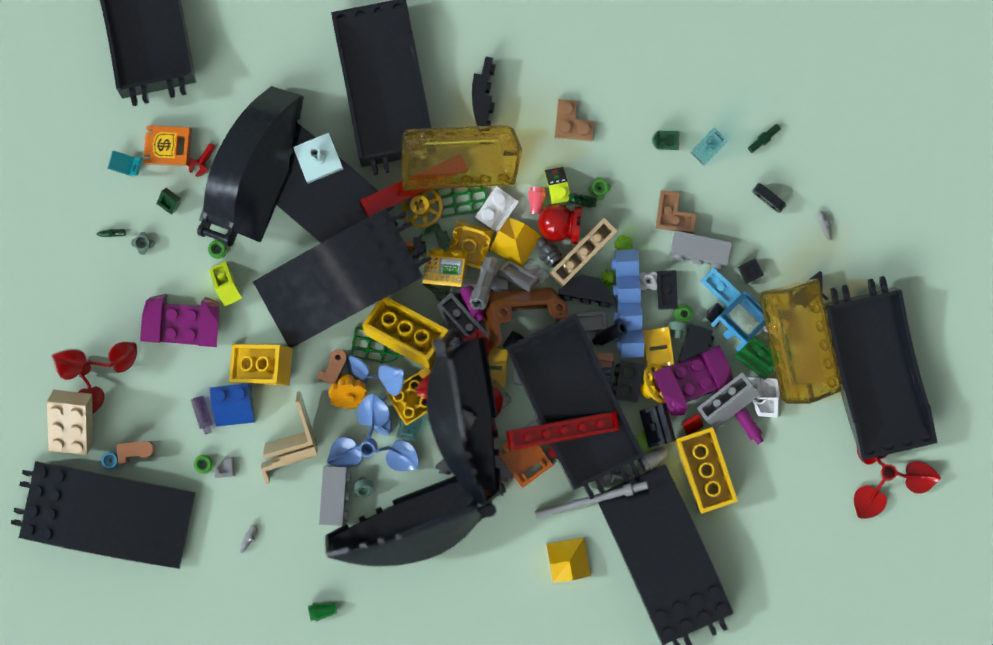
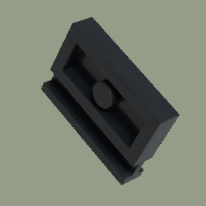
[639,403,676,448]

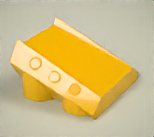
[448,220,494,269]

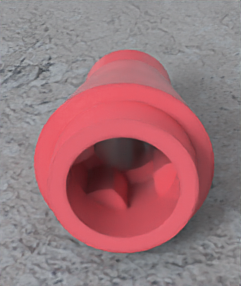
[528,187,547,214]

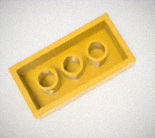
[362,297,449,370]
[674,427,738,514]

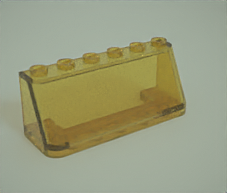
[402,125,522,191]
[760,279,842,404]

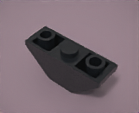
[558,275,615,308]

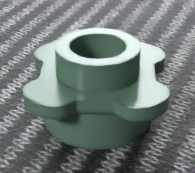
[131,232,154,255]

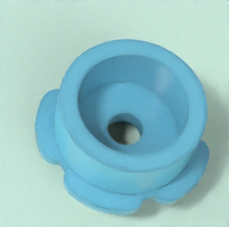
[102,451,119,470]

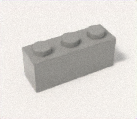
[669,231,732,269]
[697,372,760,430]
[319,466,351,526]

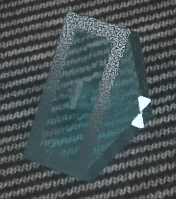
[691,127,727,166]
[397,417,422,442]

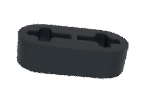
[752,183,786,213]

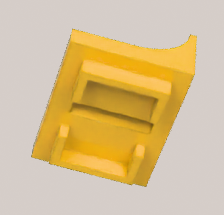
[643,326,674,367]
[488,349,507,388]

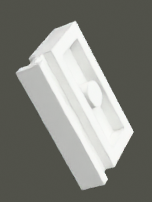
[474,186,519,233]

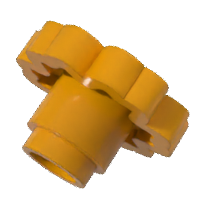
[328,374,368,409]

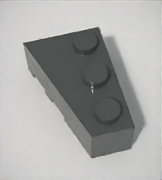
[437,293,488,340]

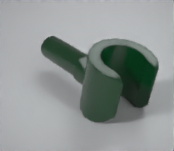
[423,284,447,301]

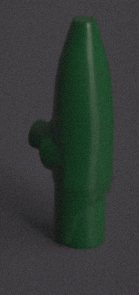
[96,229,126,237]

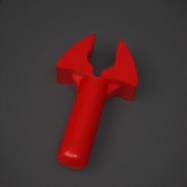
[189,143,215,177]

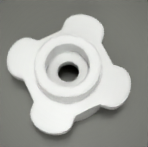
[639,271,657,291]

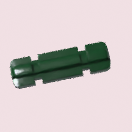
[568,193,597,208]

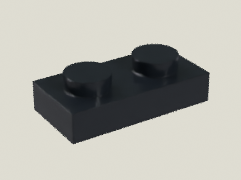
[657,270,678,310]

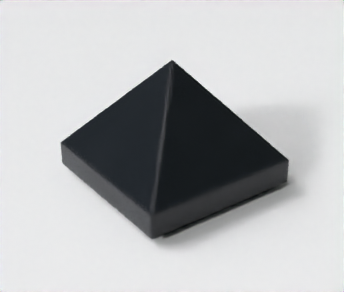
[706,303,725,327]

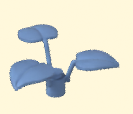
[347,355,405,436]
[327,394,419,471]

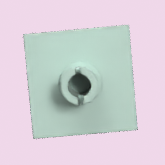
[293,133,343,183]

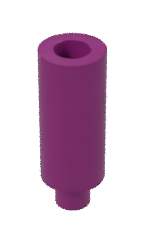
[460,285,486,323]
[735,407,764,445]

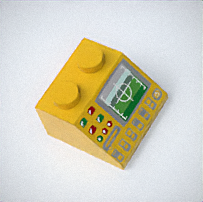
[423,248,467,287]

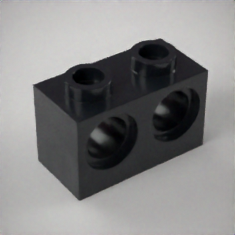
[612,361,644,403]

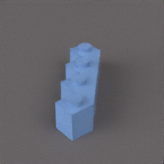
[611,249,644,358]

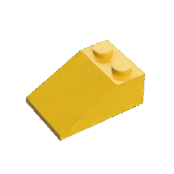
[229,344,293,386]

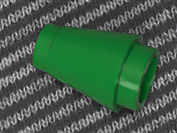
[308,602,337,622]

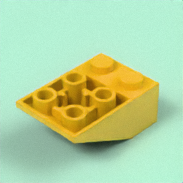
[385,366,433,426]

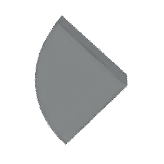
[215,457,235,478]

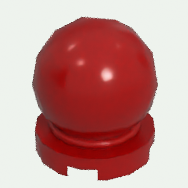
[537,204,582,244]

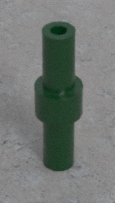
[748,124,781,153]

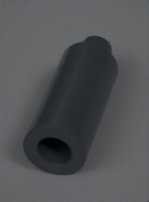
[592,322,627,346]

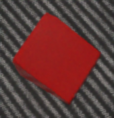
[680,414,703,435]

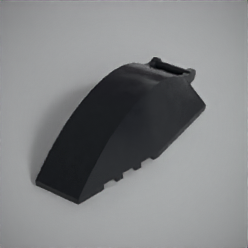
[197,86,304,247]
[426,328,501,506]
[325,476,496,566]

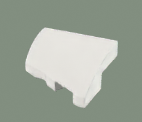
[747,377,781,417]

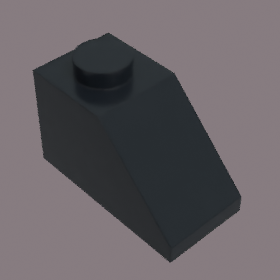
[677,324,715,362]

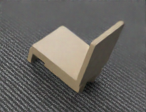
[261,391,318,484]

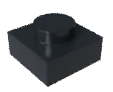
[413,236,427,258]
[737,258,764,284]

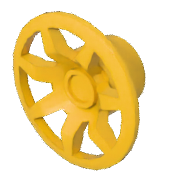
[402,189,443,228]
[640,364,665,404]

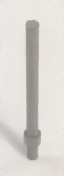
[535,481,649,518]

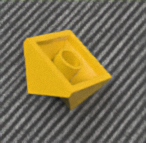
[489,217,541,268]
[546,537,591,582]

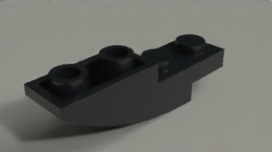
[472,57,496,136]

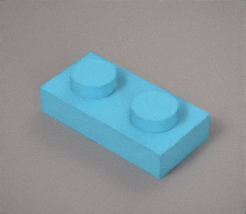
[700,267,741,308]

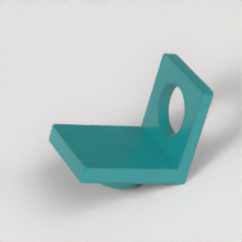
[107,151,143,176]

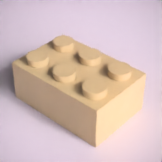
[46,389,93,455]

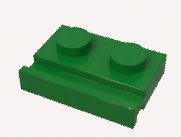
[734,336,782,380]

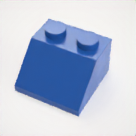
[210,383,255,427]

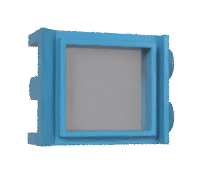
[711,291,773,352]

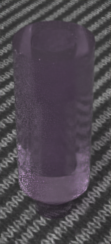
[191,395,213,435]

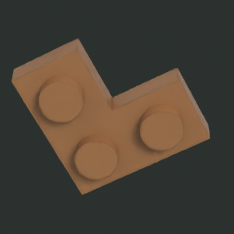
[554,99,594,141]
[655,190,696,234]

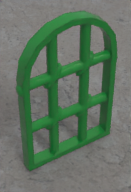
[436,182,487,218]
[351,327,400,363]

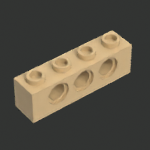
[549,218,618,287]

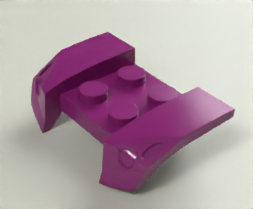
[140,294,219,347]
[652,345,733,416]

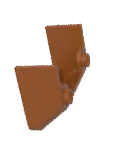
[484,288,569,351]

